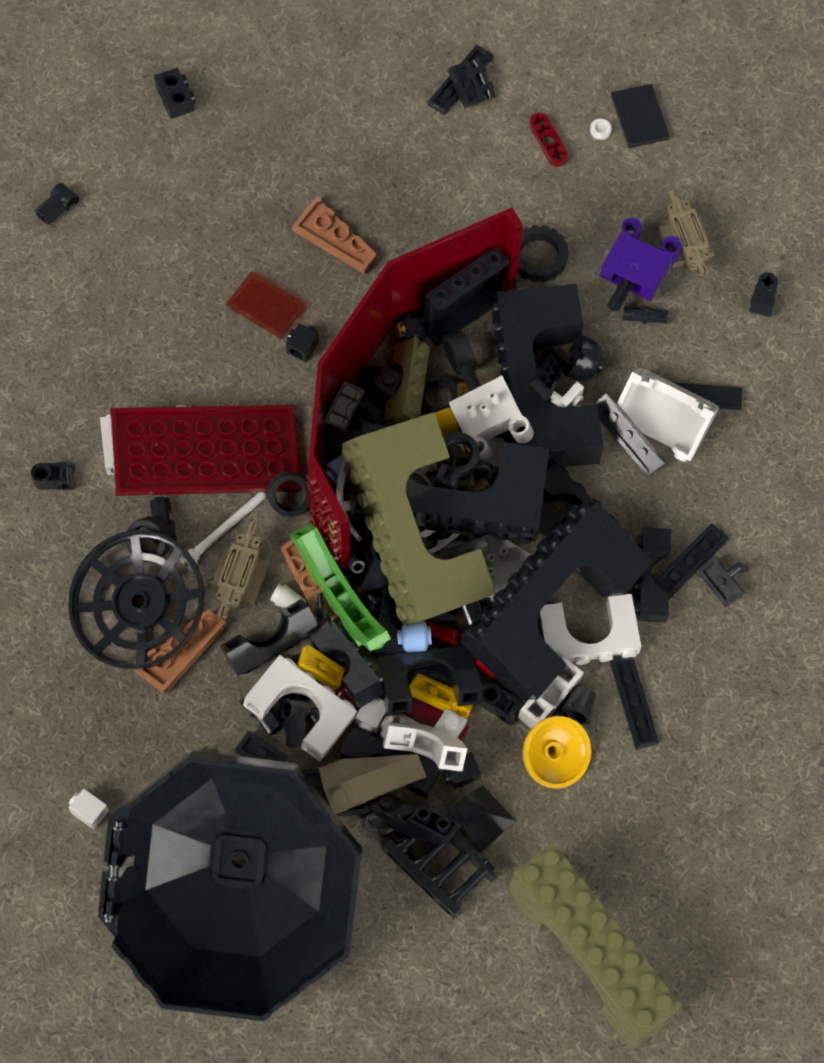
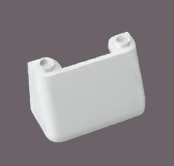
[617,368,719,462]

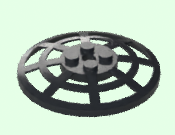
[68,530,205,670]

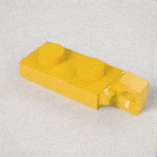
[409,674,473,719]

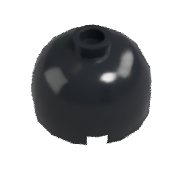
[563,335,604,381]

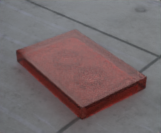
[226,271,306,340]

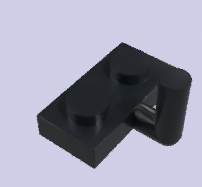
[696,556,749,607]

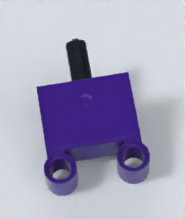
[600,218,682,311]

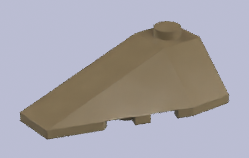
[319,754,427,814]

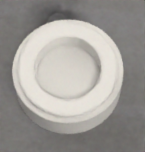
[590,119,612,140]

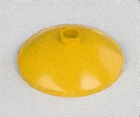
[523,716,591,789]

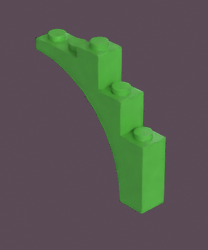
[290,523,391,651]

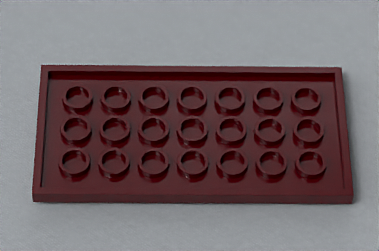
[110,405,301,496]

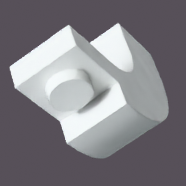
[383,722,467,771]

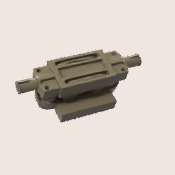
[658,190,715,276]
[210,522,269,619]

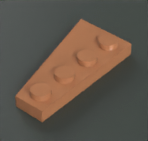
[292,196,377,274]
[280,539,340,628]
[131,609,228,695]

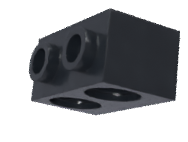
[154,67,196,120]

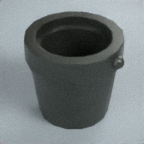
[561,686,596,725]

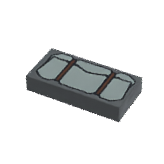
[324,381,365,432]

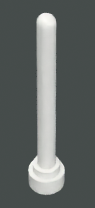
[180,492,267,570]

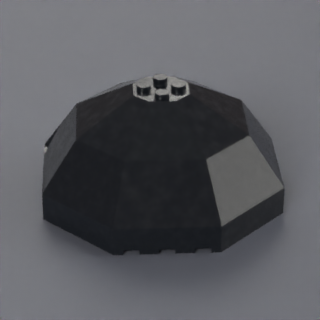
[98,751,363,1022]

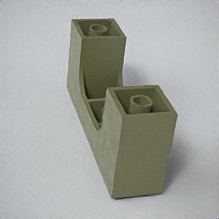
[342,412,496,625]
[509,842,682,1052]

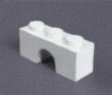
[518,658,584,729]

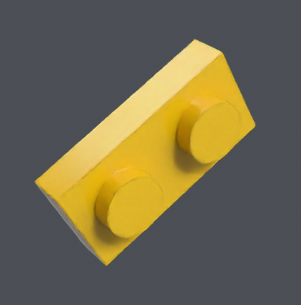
[297,645,345,691]

